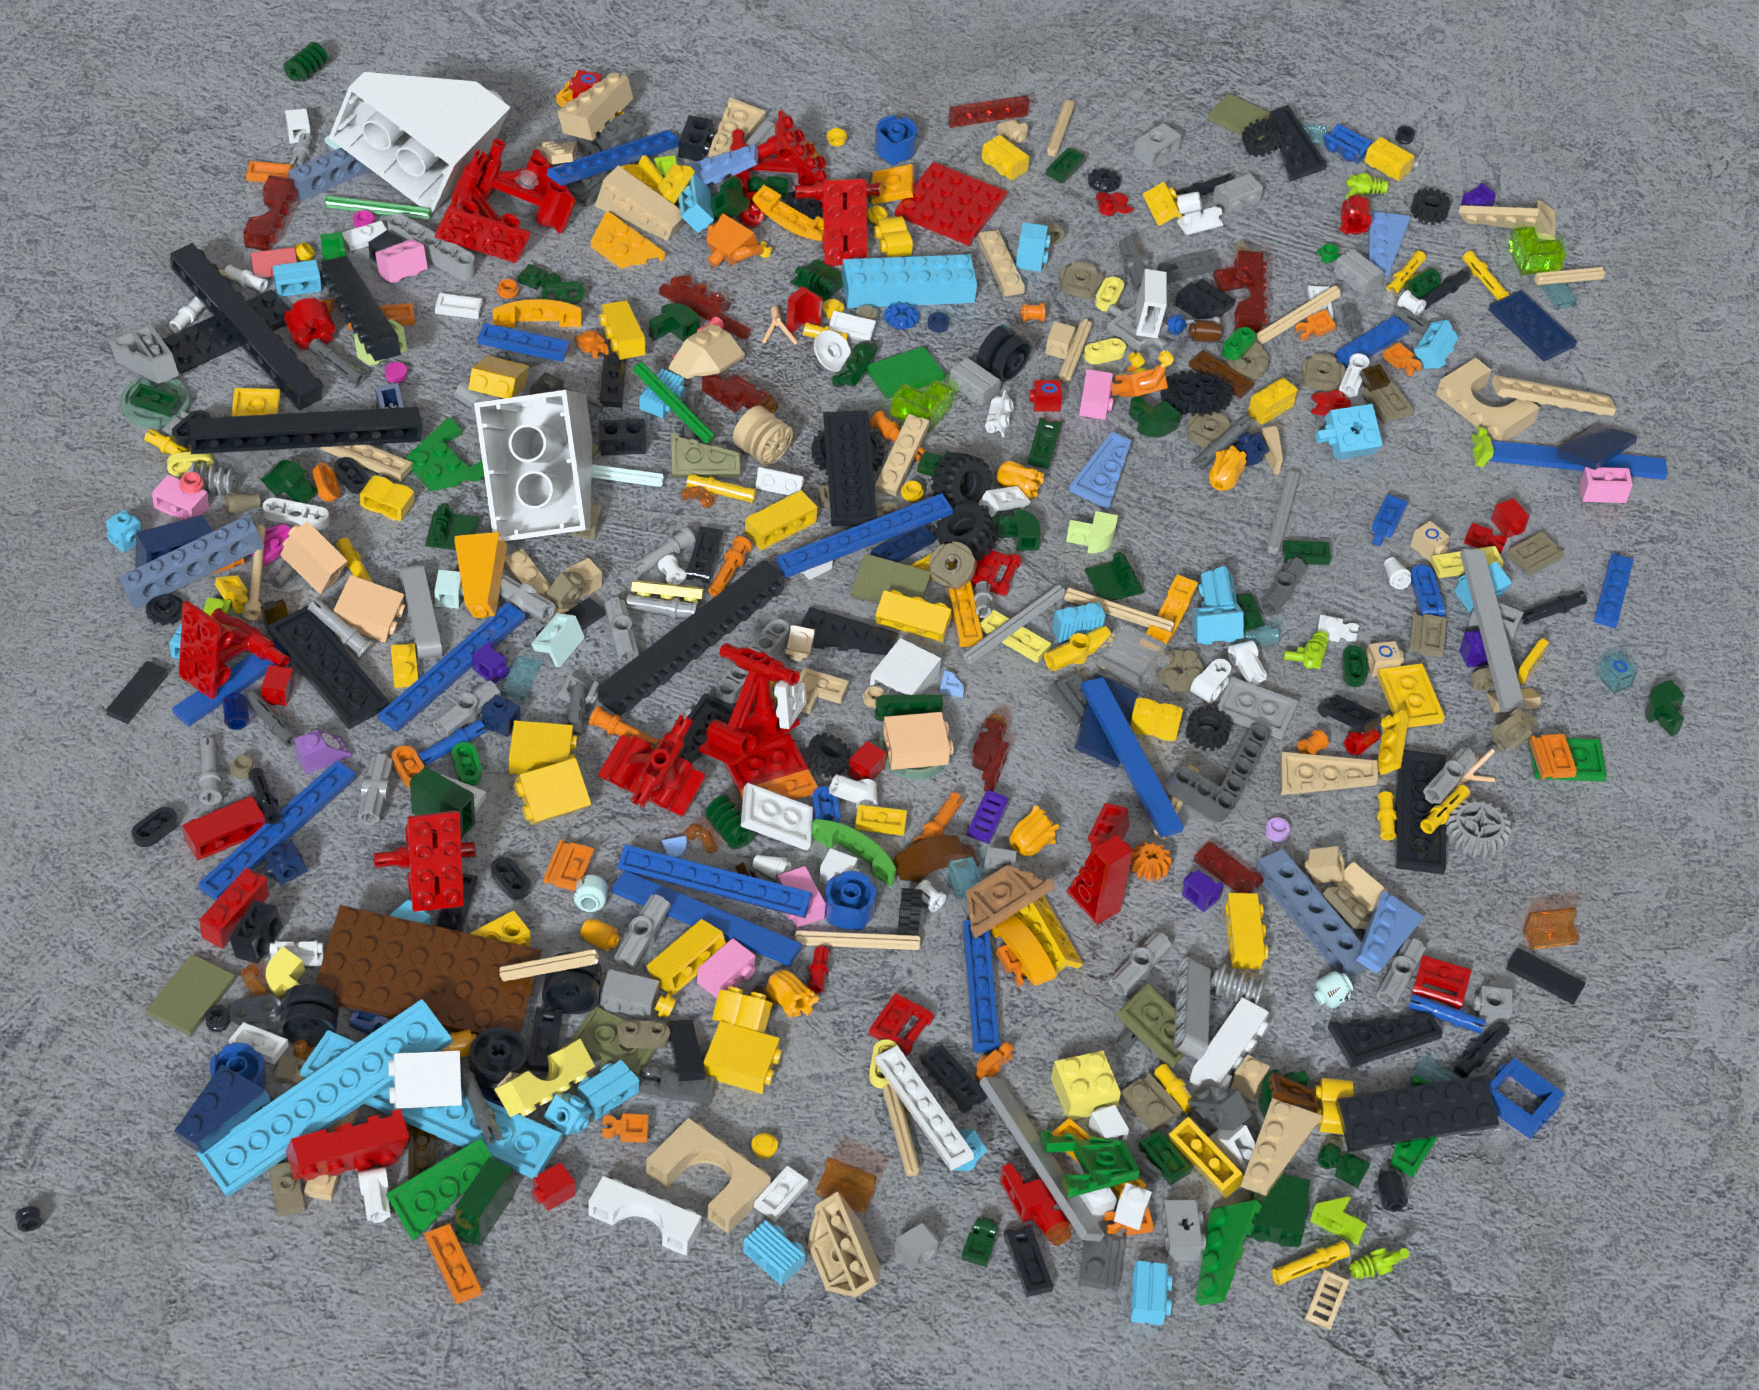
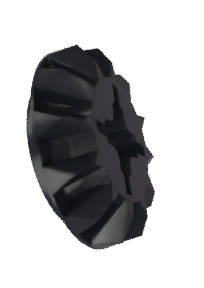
[1088,167,1121,192]
[146,594,183,626]

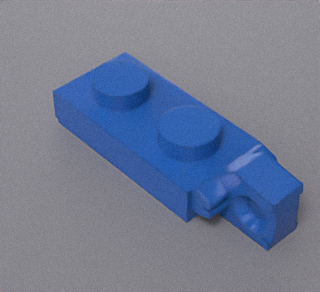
[1371,494,1408,547]

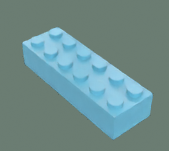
[841,254,977,308]

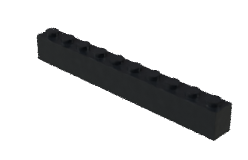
[170,243,323,411]
[188,407,423,454]
[598,560,784,716]

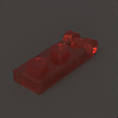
[671,275,731,312]
[1193,841,1264,894]

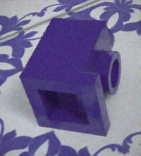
[1461,183,1496,207]
[1459,630,1489,668]
[472,641,510,684]
[1182,869,1224,912]

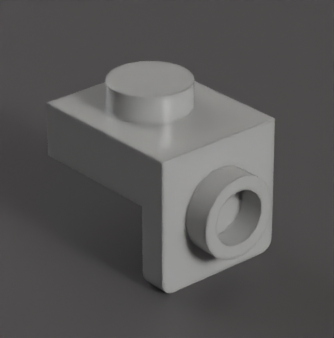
[557,674,599,707]
[984,847,1020,871]

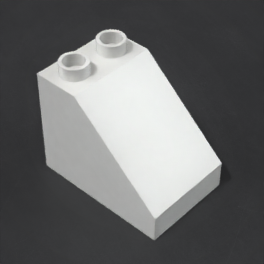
[329,72,511,215]
[474,390,592,541]

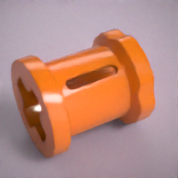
[1020,302,1045,322]
[1297,729,1329,755]

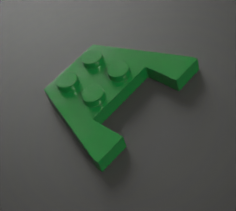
[405,417,485,491]
[1040,1130,1140,1198]

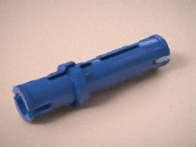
[417,719,486,767]
[1408,993,1487,1035]

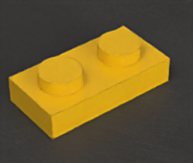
[391,643,418,688]
[855,805,907,836]

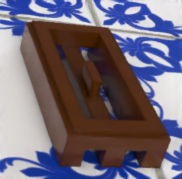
[1268,1073,1319,1113]

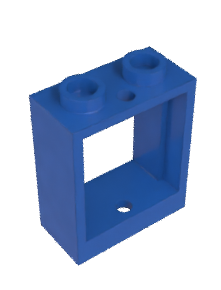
[1487,1058,1565,1140]

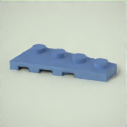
[678,144,759,200]

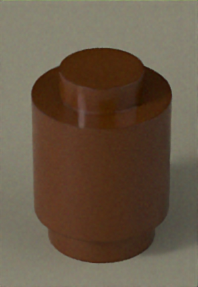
[1188,320,1221,343]

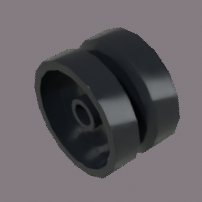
[977,325,1032,382]
[542,952,602,1015]
[278,984,340,1047]
[470,1027,528,1094]

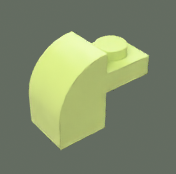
[1066,511,1118,553]

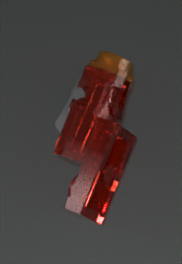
[702,374,778,414]
[968,714,1009,792]

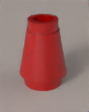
[1344,728,1380,755]

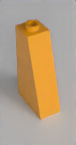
[455,532,507,618]

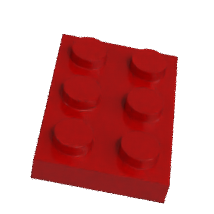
[723,733,809,793]

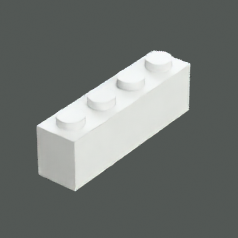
[1190,997,1269,1088]

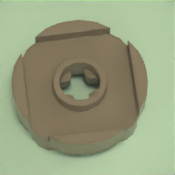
[1059,261,1102,299]
[1225,342,1269,380]
[1301,354,1345,392]
[1187,412,1230,448]
[929,542,977,590]
[1155,650,1203,692]
[1491,708,1538,752]

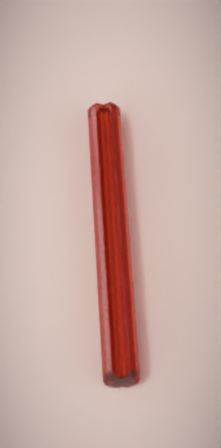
[659,283,751,340]

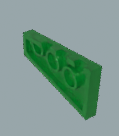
[1390,1074,1439,1178]
[386,1138,493,1242]
[1195,1200,1262,1306]

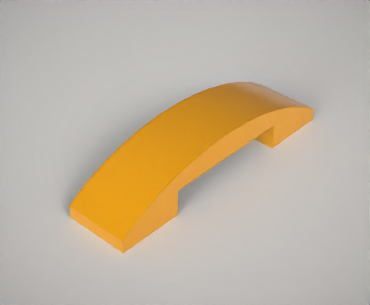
[752,185,824,241]
[493,299,581,328]
[1141,574,1198,652]
[989,915,1057,987]

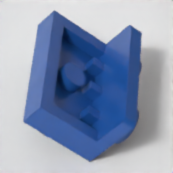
[1323,123,1372,164]

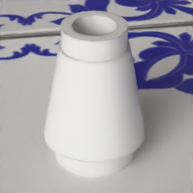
[1384,557,1411,589]
[753,854,792,881]

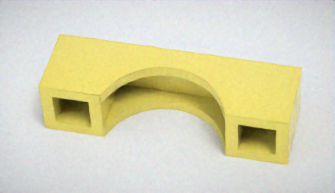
[495,1039,595,1117]

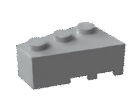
[109,324,179,384]

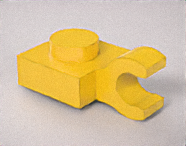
[214,575,249,614]

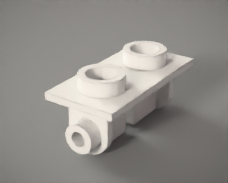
[1177,206,1223,235]
[985,390,1014,437]
[755,467,804,495]
[270,940,324,966]

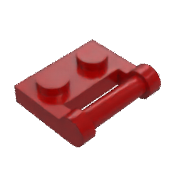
[970,550,1022,596]
[1411,955,1472,1010]
[869,993,934,1056]

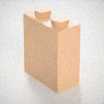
[280,521,347,595]
[334,575,406,643]
[883,712,953,770]

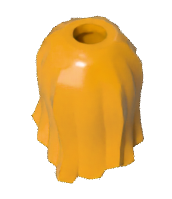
[1208,446,1247,491]
[996,461,1045,500]
[1009,805,1060,856]
[766,970,819,1018]

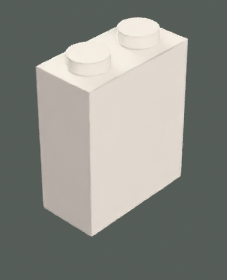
[1136,269,1166,338]
[870,638,941,695]
[388,1051,462,1109]

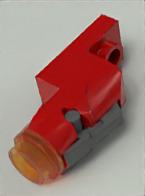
[1000,1163,1072,1246]

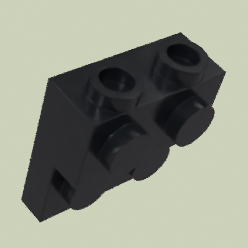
[1175,279,1235,319]

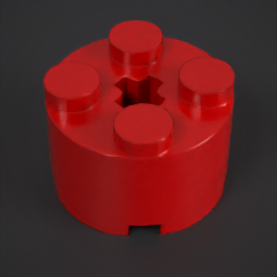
[284,298,335,350]

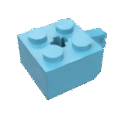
[1314,404,1383,460]

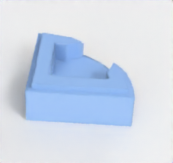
[940,670,964,698]
[662,835,687,859]

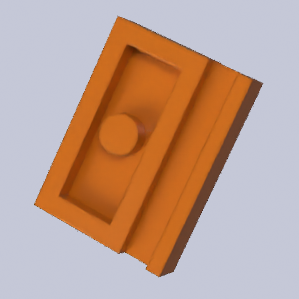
[1529,734,1577,779]
[544,839,594,892]

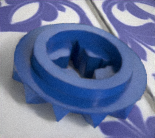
[884,302,919,329]

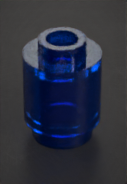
[223,693,249,730]

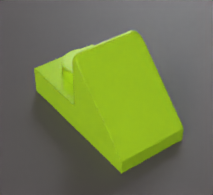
[1310,1196,1367,1246]

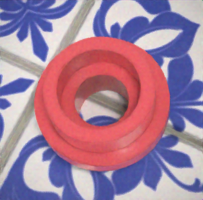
[179,472,203,494]

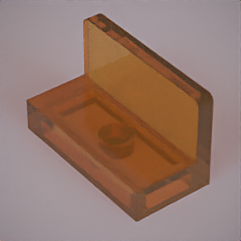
[1523,907,1579,950]
[815,1157,877,1214]

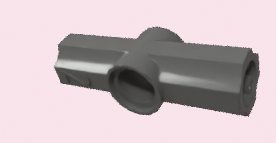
[1119,236,1149,292]
[1260,557,1307,617]

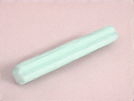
[591,464,664,487]

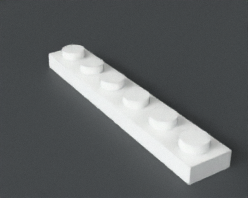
[875,1046,974,1171]

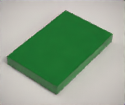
[866,346,945,399]
[1528,737,1607,782]

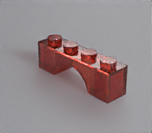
[243,175,298,251]
[1234,250,1267,334]

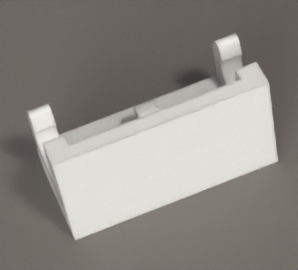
[978,486,1030,518]

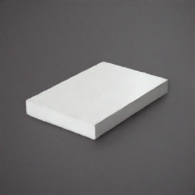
[741,783,813,851]

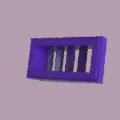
[966,790,1009,844]

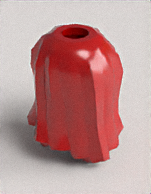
[1339,194,1372,235]

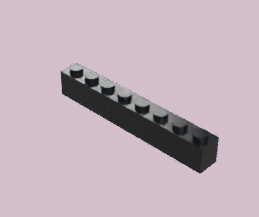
[320,255,401,362]

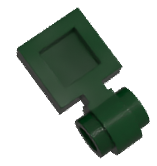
[747,176,788,198]
[518,264,561,290]
[1317,1143,1370,1188]
[961,1216,999,1267]

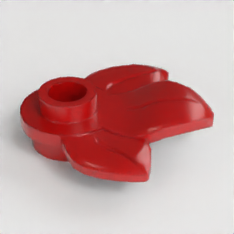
[1095,192,1134,216]
[1311,390,1351,416]

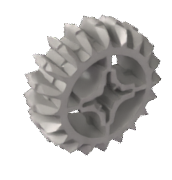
[1446,798,1512,859]

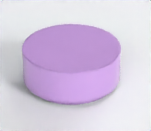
[1265,817,1290,842]

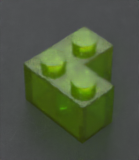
[1508,227,1566,275]
[891,380,954,433]

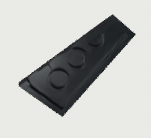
[1269,105,1327,182]
[801,607,898,655]
[678,693,735,763]
[1328,1013,1443,1068]

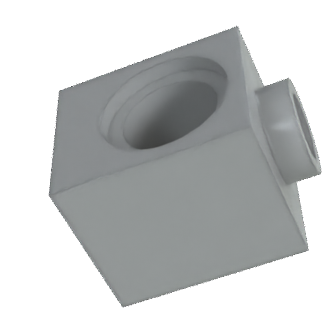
[1473,986,1513,1024]
[894,1223,938,1272]

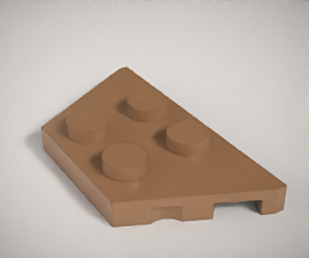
[966,865,1055,938]

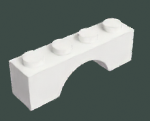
[589,1176,701,1256]

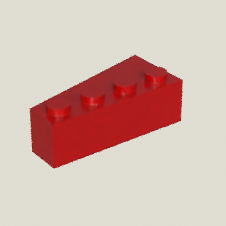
[1066,835,1133,925]
[286,1108,409,1180]

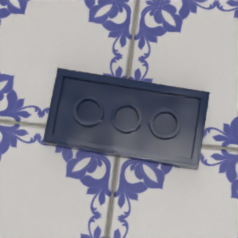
[1488,290,1577,362]
[1556,423,1637,470]
[1074,673,1138,768]

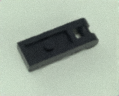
[686,526,723,584]
[1317,694,1382,733]
[528,1007,563,1072]
[921,1044,987,1113]
[1003,1225,1053,1297]

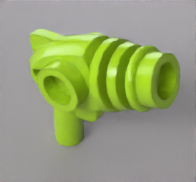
[1346,173,1388,199]
[1283,630,1329,669]
[1349,1248,1409,1280]

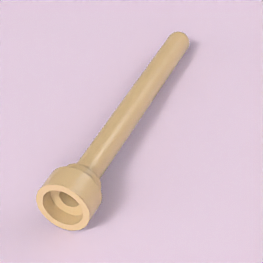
[243,525,266,621]

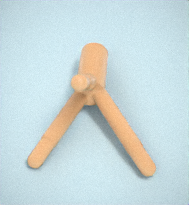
[762,307,798,344]
[1456,749,1495,787]

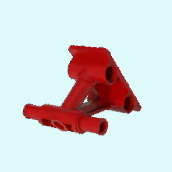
[730,110,828,196]
[477,139,575,233]
[434,150,530,263]
[795,179,880,266]
[179,601,290,699]
[699,643,800,765]
[598,715,706,817]
[373,811,476,912]

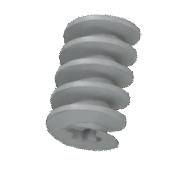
[188,461,238,496]
[1210,964,1265,1006]

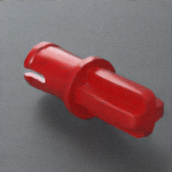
[807,945,830,994]

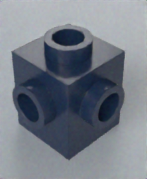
[1228,432,1269,466]
[481,694,521,737]
[264,840,308,885]

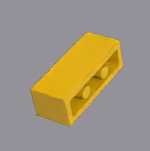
[599,300,645,360]
[745,490,818,551]
[875,590,952,643]
[1224,893,1268,970]
[647,919,726,996]
[1169,1117,1243,1199]

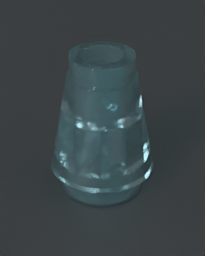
[1245,624,1279,647]

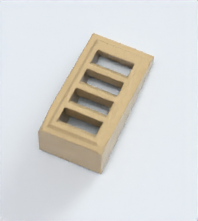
[1260,426,1283,475]
[1304,1270,1350,1330]

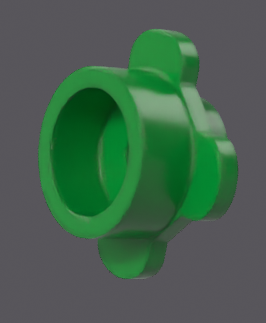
[1317,244,1341,264]

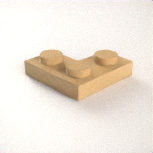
[799,668,849,714]

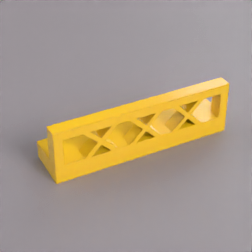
[1014,896,1083,974]

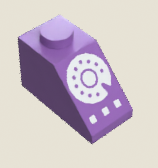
[294,730,352,774]

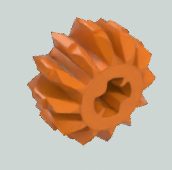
[1130,840,1172,883]

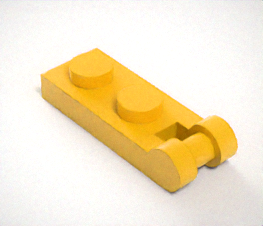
[1377,710,1408,775]

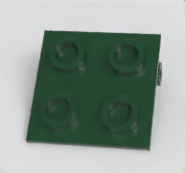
[791,259,843,302]
[425,503,480,550]
[1084,552,1145,601]

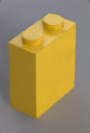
[469,355,529,399]
[509,721,577,775]
[514,758,591,826]
[703,1021,783,1094]

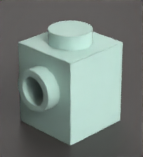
[435,570,464,609]

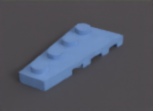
[1368,211,1411,276]
[1069,431,1132,510]
[1356,890,1424,974]

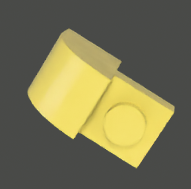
[266,946,305,999]

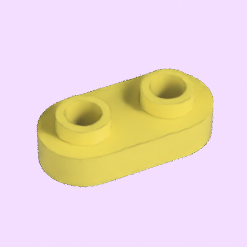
[1095,277,1124,311]
[1084,338,1126,364]
[167,452,214,476]
[869,1040,898,1089]

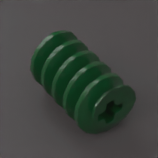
[283,42,329,81]
[705,795,756,850]

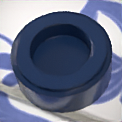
[927,312,950,333]

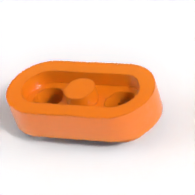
[313,462,341,503]
[392,745,425,788]

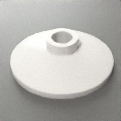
[814,330,851,372]

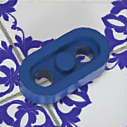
[812,786,841,823]

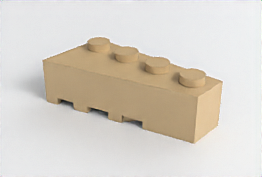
[557,73,633,141]
[595,166,684,241]

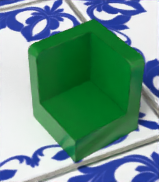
[320,232,345,261]

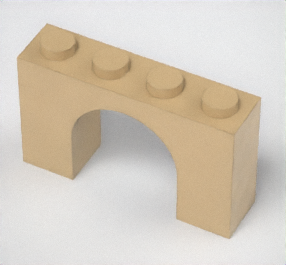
[1436,358,1540,442]
[646,1118,771,1234]

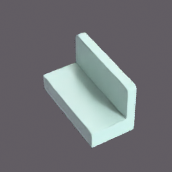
[531,613,584,667]

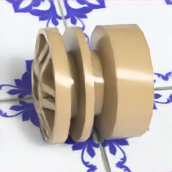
[733,405,793,466]

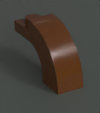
[892,835,979,883]

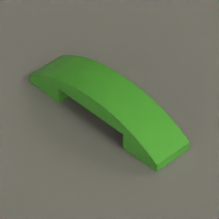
[811,819,896,887]

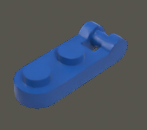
[1411,564,1445,617]

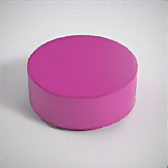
[353,210,375,228]
[385,362,407,383]

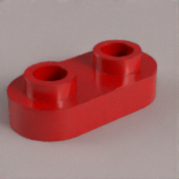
[740,192,764,228]

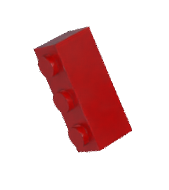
[182,796,266,861]
[199,867,269,949]

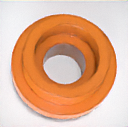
[497,279,519,299]

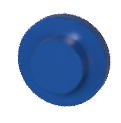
[1167,314,1186,336]

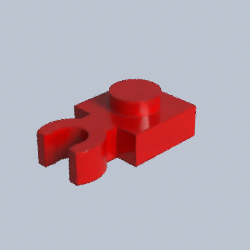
[1464,523,1507,554]

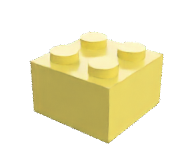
[1051,1051,1121,1120]

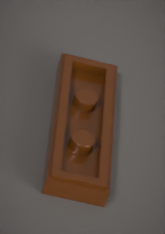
[1188,350,1254,399]

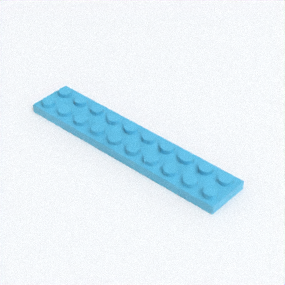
[196,999,453,1198]
[300,1030,562,1179]

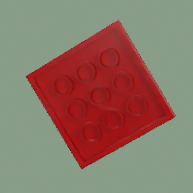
[894,162,1007,246]

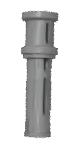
[630,527,696,577]
[626,594,699,619]
[307,598,374,659]
[198,737,222,805]

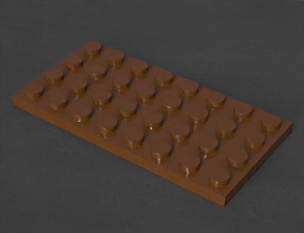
[315,905,542,1036]

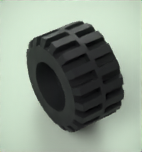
[931,452,993,508]
[935,501,999,562]

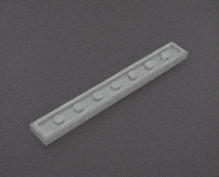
[1460,549,1525,713]
[979,1076,1105,1242]

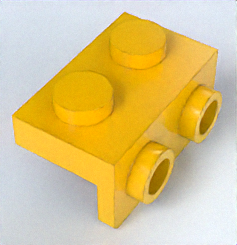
[620,155,664,192]
[656,164,695,204]
[1143,182,1183,226]

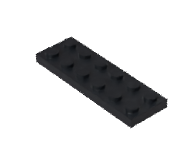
[162,289,291,374]
[823,410,877,527]
[267,605,390,729]
[1395,750,1446,875]
[1335,1075,1500,1152]

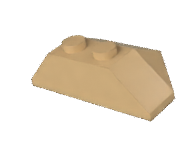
[669,324,745,379]
[808,1191,881,1298]

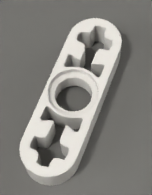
[263,498,329,530]

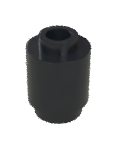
[1376,1171,1408,1212]

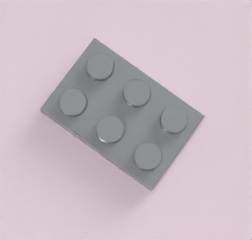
[1217,677,1298,740]

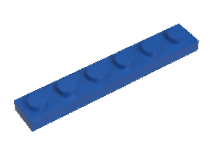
[962,920,1000,1053]

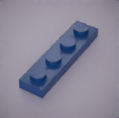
[1335,315,1410,368]
[478,323,570,362]
[1593,553,1634,629]

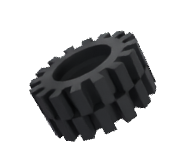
[1241,118,1281,157]
[1411,188,1451,225]
[1186,706,1231,751]
[804,733,851,778]
[898,888,922,935]

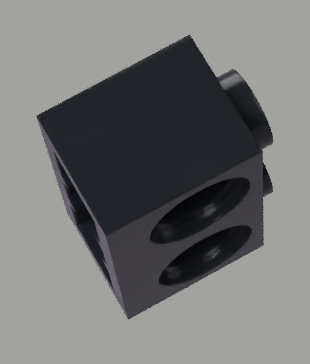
[678,115,716,161]
[599,419,646,456]
[229,901,283,964]

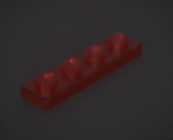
[948,95,1030,128]

